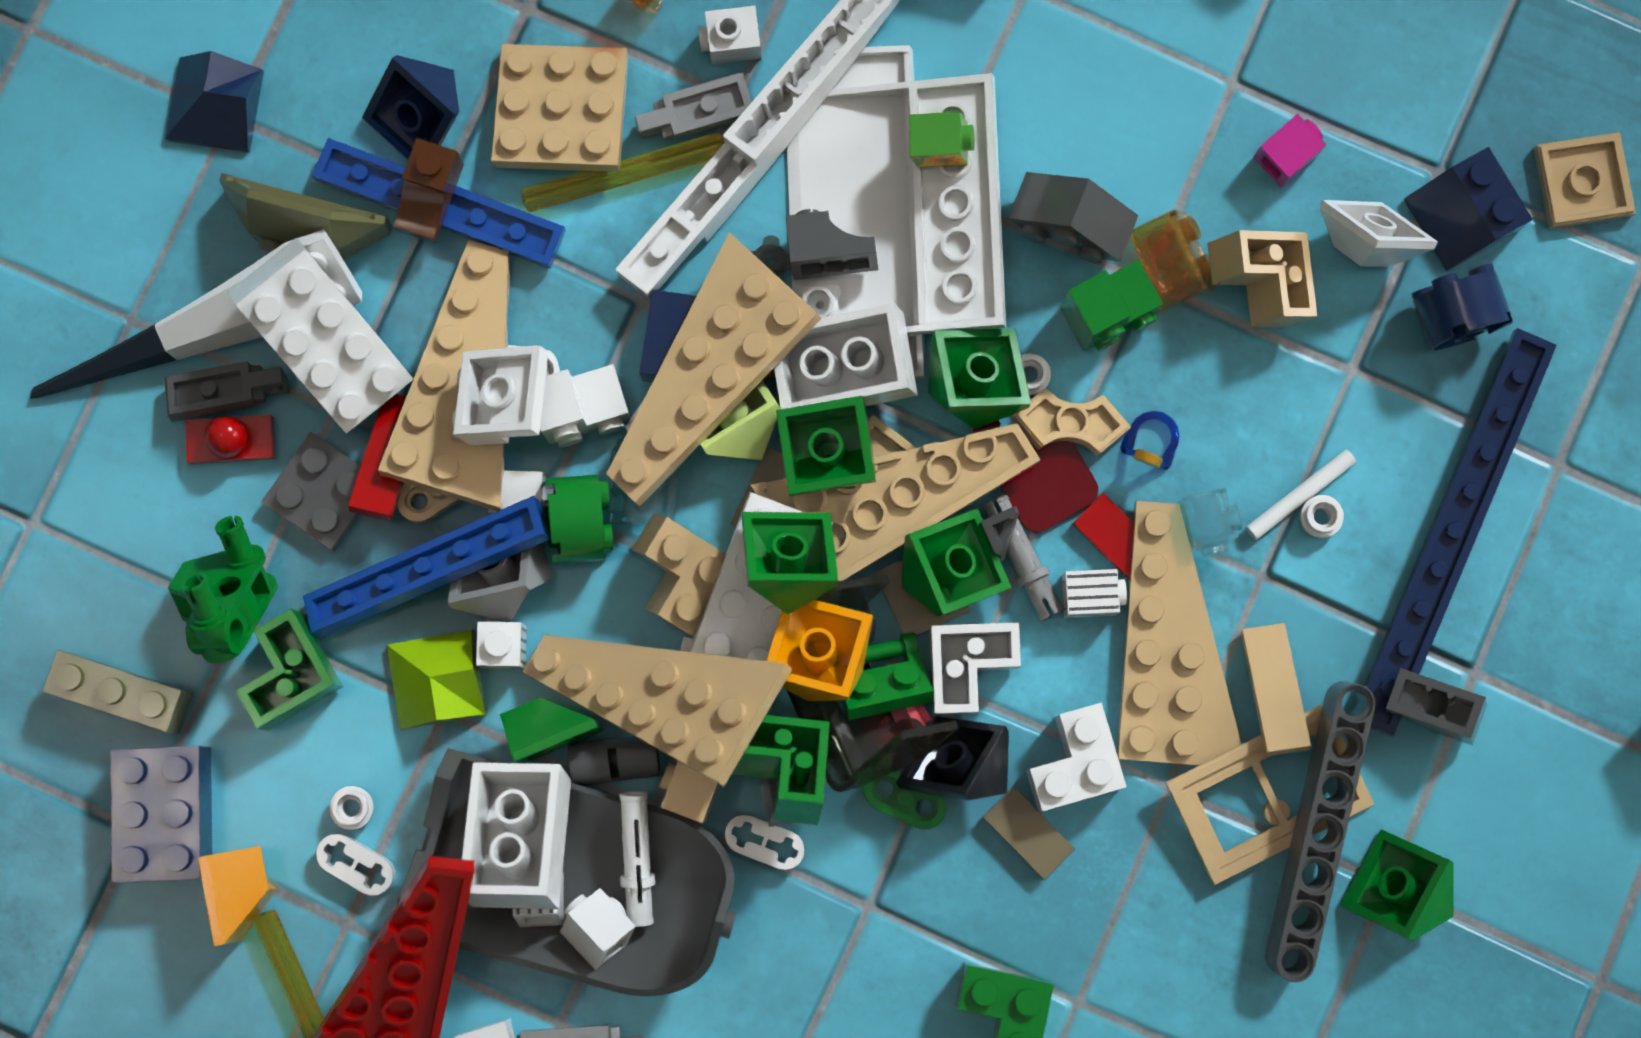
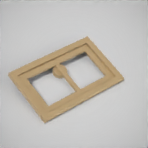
[1165,704,1374,885]

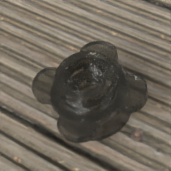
[751,235,792,278]

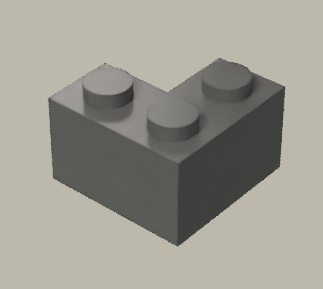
[1008,172,1138,264]

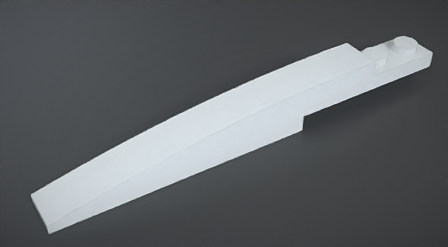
[615,0,900,300]

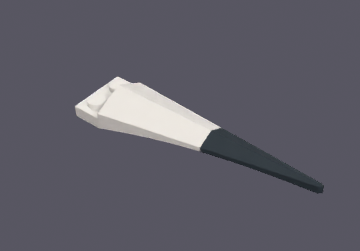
[30,229,362,398]

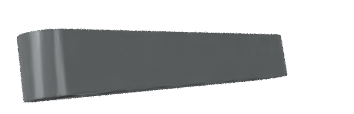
[1265,681,1375,982]

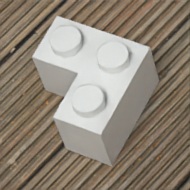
[540,364,631,447]
[929,623,1021,716]
[1026,702,1127,812]

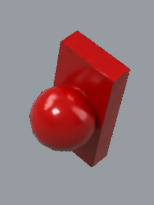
[185,415,276,465]

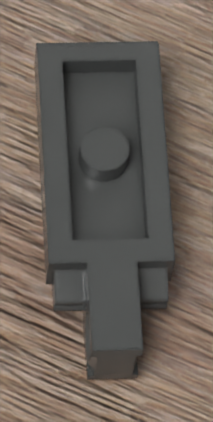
[165,361,289,422]

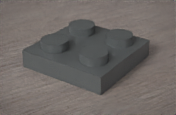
[261,432,361,551]

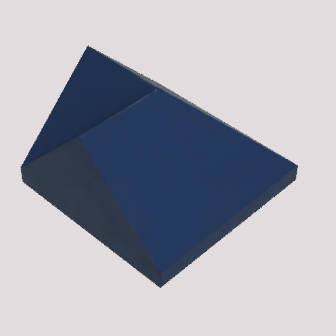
[165,51,264,153]
[362,55,459,159]

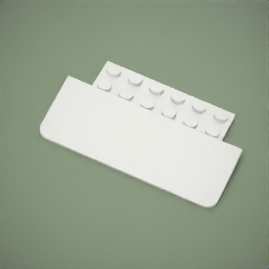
[787,45,1006,380]

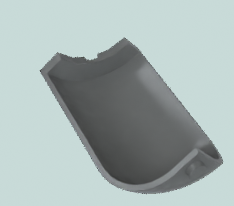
[397,748,736,996]

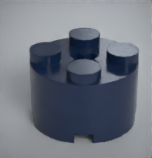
[1411,263,1513,350]

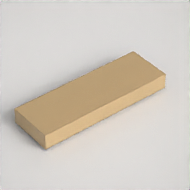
[1241,623,1311,756]

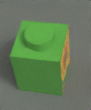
[909,112,975,167]

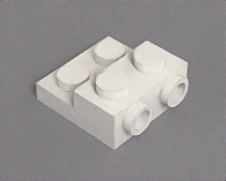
[452,346,548,446]

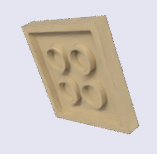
[491,44,629,172]

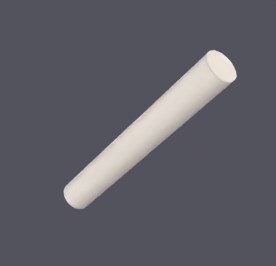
[1245,449,1356,540]

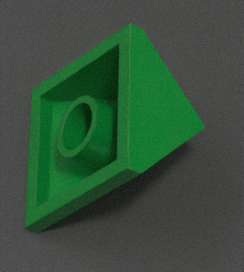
[928,328,1031,429]
[902,508,1012,617]
[741,512,838,615]
[500,697,604,763]
[1340,829,1454,941]

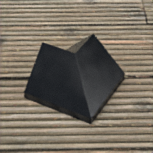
[896,716,1009,800]

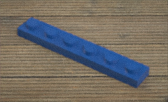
[312,138,566,269]
[303,496,550,639]

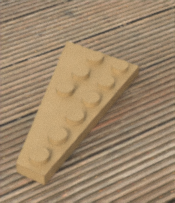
[606,232,821,506]
[378,239,510,511]
[751,423,1040,585]
[1117,501,1248,770]
[522,635,792,786]

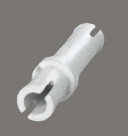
[619,791,655,927]

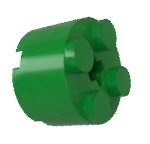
[544,474,613,565]

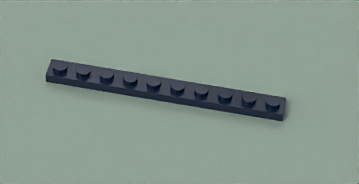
[1354,328,1557,737]

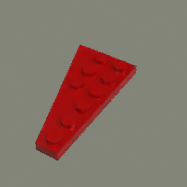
[312,856,475,1038]

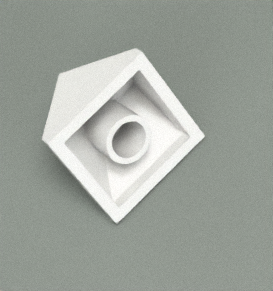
[1320,200,1438,267]

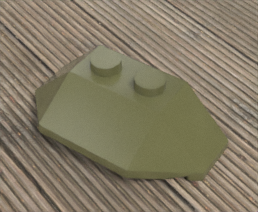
[219,173,393,260]

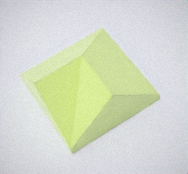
[701,380,781,460]

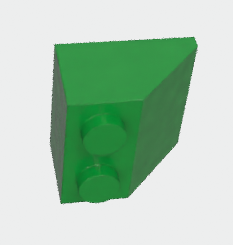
[776,396,876,497]

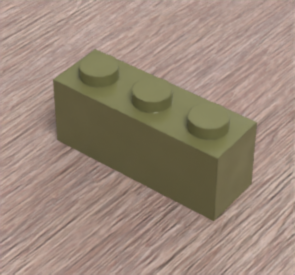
[42,650,194,734]

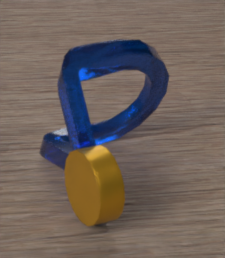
[1120,411,1180,470]

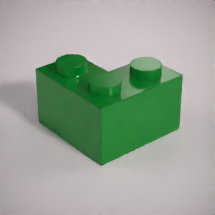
[1060,259,1164,352]
[236,608,343,731]
[733,715,830,825]
[955,962,1054,1038]

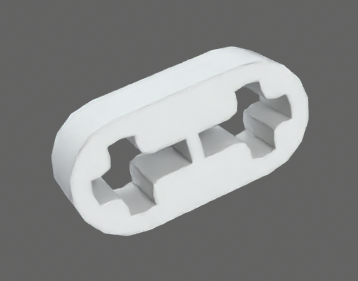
[725,815,805,870]
[316,834,396,896]

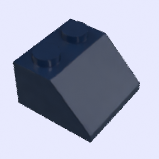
[1404,147,1533,271]

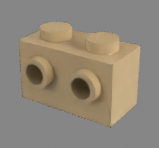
[660,761,720,823]

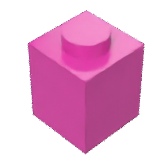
[1253,114,1327,188]

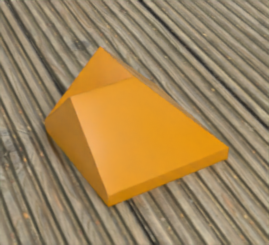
[766,600,873,701]
[198,846,278,946]

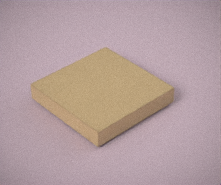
[1533,132,1636,229]

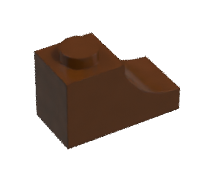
[393,138,464,243]

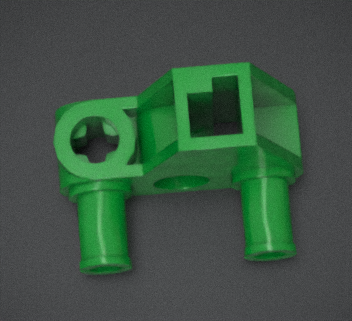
[168,516,278,664]

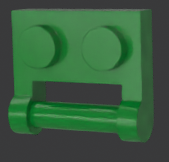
[842,632,934,720]

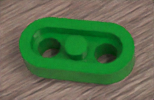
[863,767,947,829]

